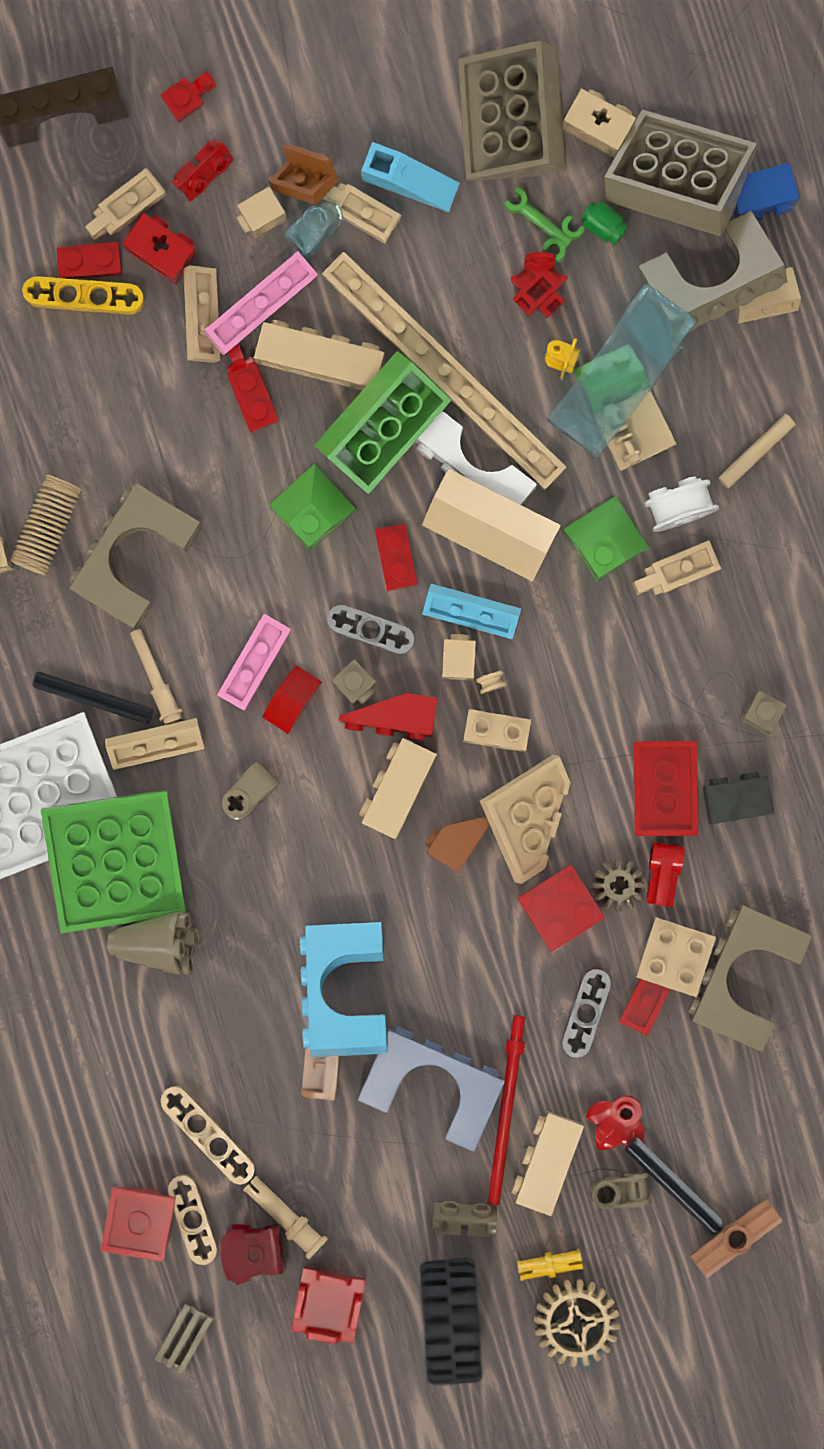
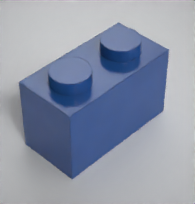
[733,163,800,221]

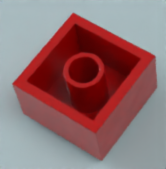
[516,865,605,952]

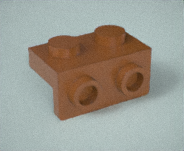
[268,143,339,205]

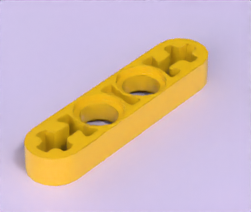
[22,276,145,315]

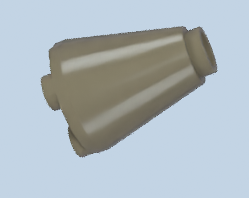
[107,912,199,975]

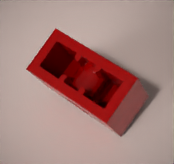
[122,213,197,285]

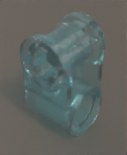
[284,201,343,259]

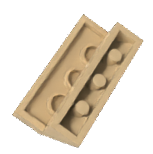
[422,468,561,582]

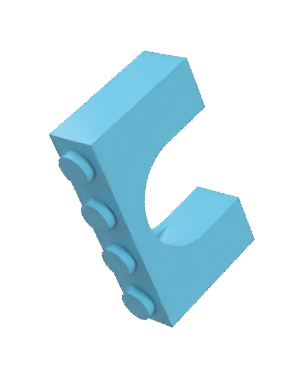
[300,922,388,1057]

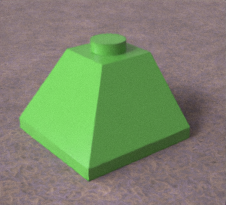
[269,464,356,552]
[563,496,649,582]

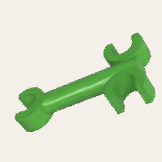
[504,188,585,263]

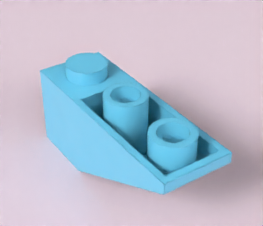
[361,142,460,213]

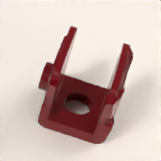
[221,1224,287,1285]

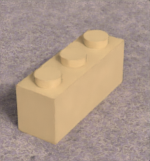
[359,738,437,840]
[511,1111,584,1216]

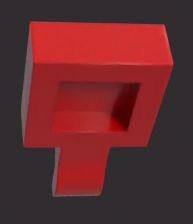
[160,71,217,123]

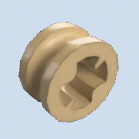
[476,670,507,694]

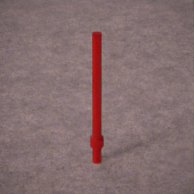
[487,1015,526,1205]

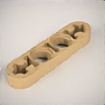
[161,1086,255,1185]

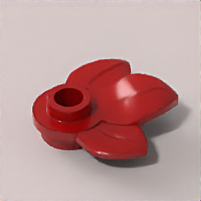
[585,1095,645,1150]

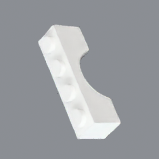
[415,411,537,506]

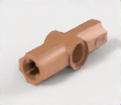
[690,1198,783,1278]

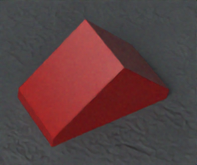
[262,665,322,734]

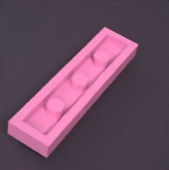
[203,251,318,356]

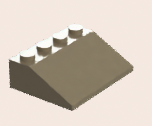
[458,40,566,181]
[604,110,757,236]

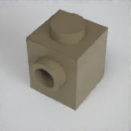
[331,659,376,706]

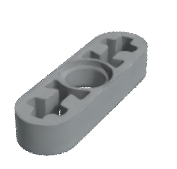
[327,605,414,655]
[562,969,611,1058]

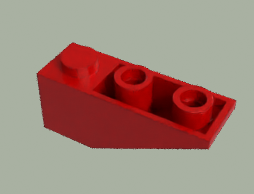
[338,693,438,741]

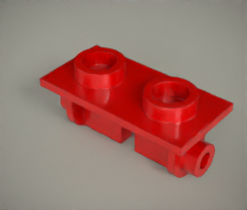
[171,139,234,203]

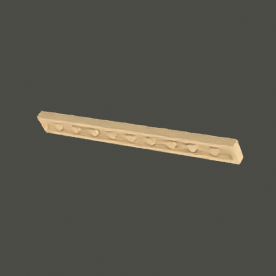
[322,252,567,491]

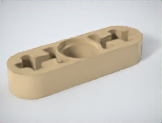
[168,1174,218,1265]

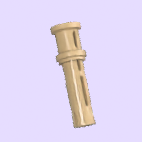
[243,1176,328,1260]

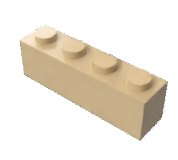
[254,320,385,390]

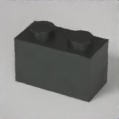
[703,772,775,825]

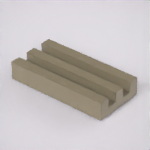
[154,1302,214,1375]

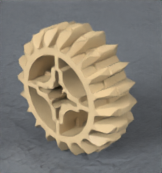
[534,1279,620,1367]

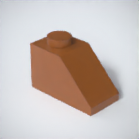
[425,817,489,873]

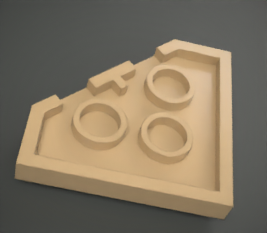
[480,755,571,884]

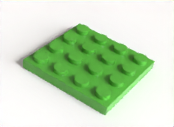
[41,789,186,933]

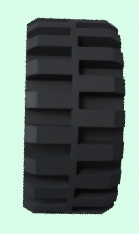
[420,1258,482,1386]

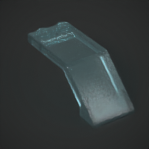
[547,283,697,458]

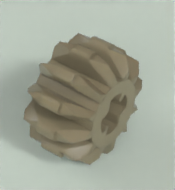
[591,858,646,912]

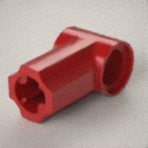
[646,842,685,907]

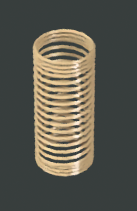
[10,475,82,576]

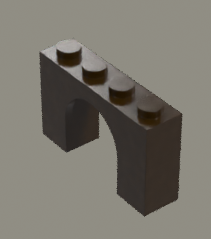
[0,66,128,148]

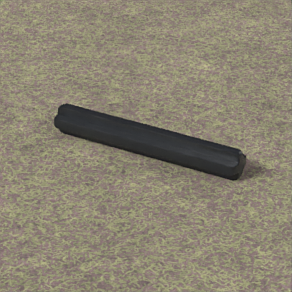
[32,672,153,724]
[625,1137,724,1235]

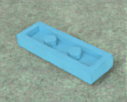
[422,583,521,639]

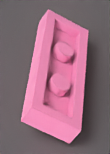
[217,614,292,711]

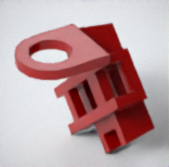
[510,252,568,319]

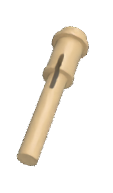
[130,629,183,725]

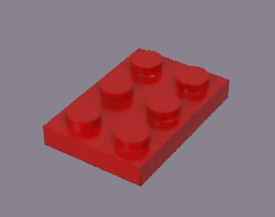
[633,741,698,836]

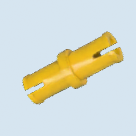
[517,1249,583,1281]

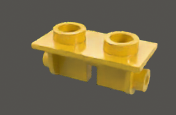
[545,338,580,380]

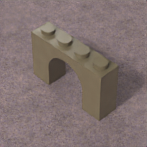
[639,211,788,337]
[69,483,202,630]
[688,905,813,1052]

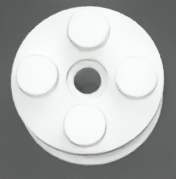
[644,476,719,532]

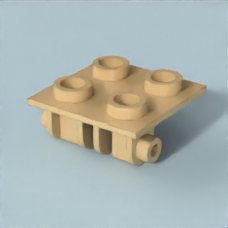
[593,389,677,471]
[636,917,716,997]

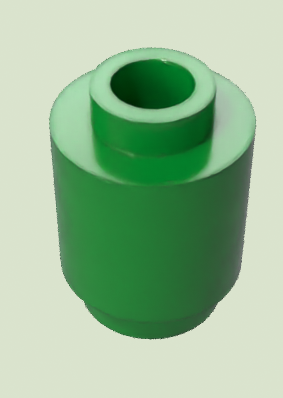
[582,200,629,245]

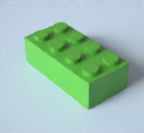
[314,351,451,494]

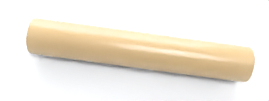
[718,414,796,489]

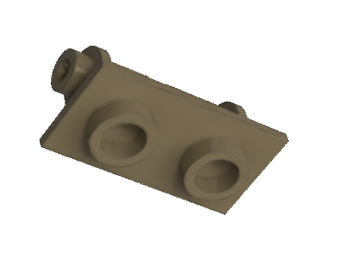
[432,1201,497,1238]

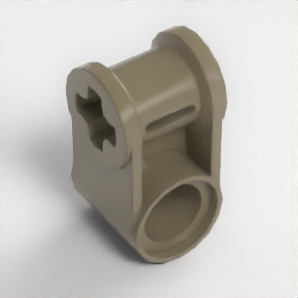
[222,761,280,820]
[589,1171,652,1210]

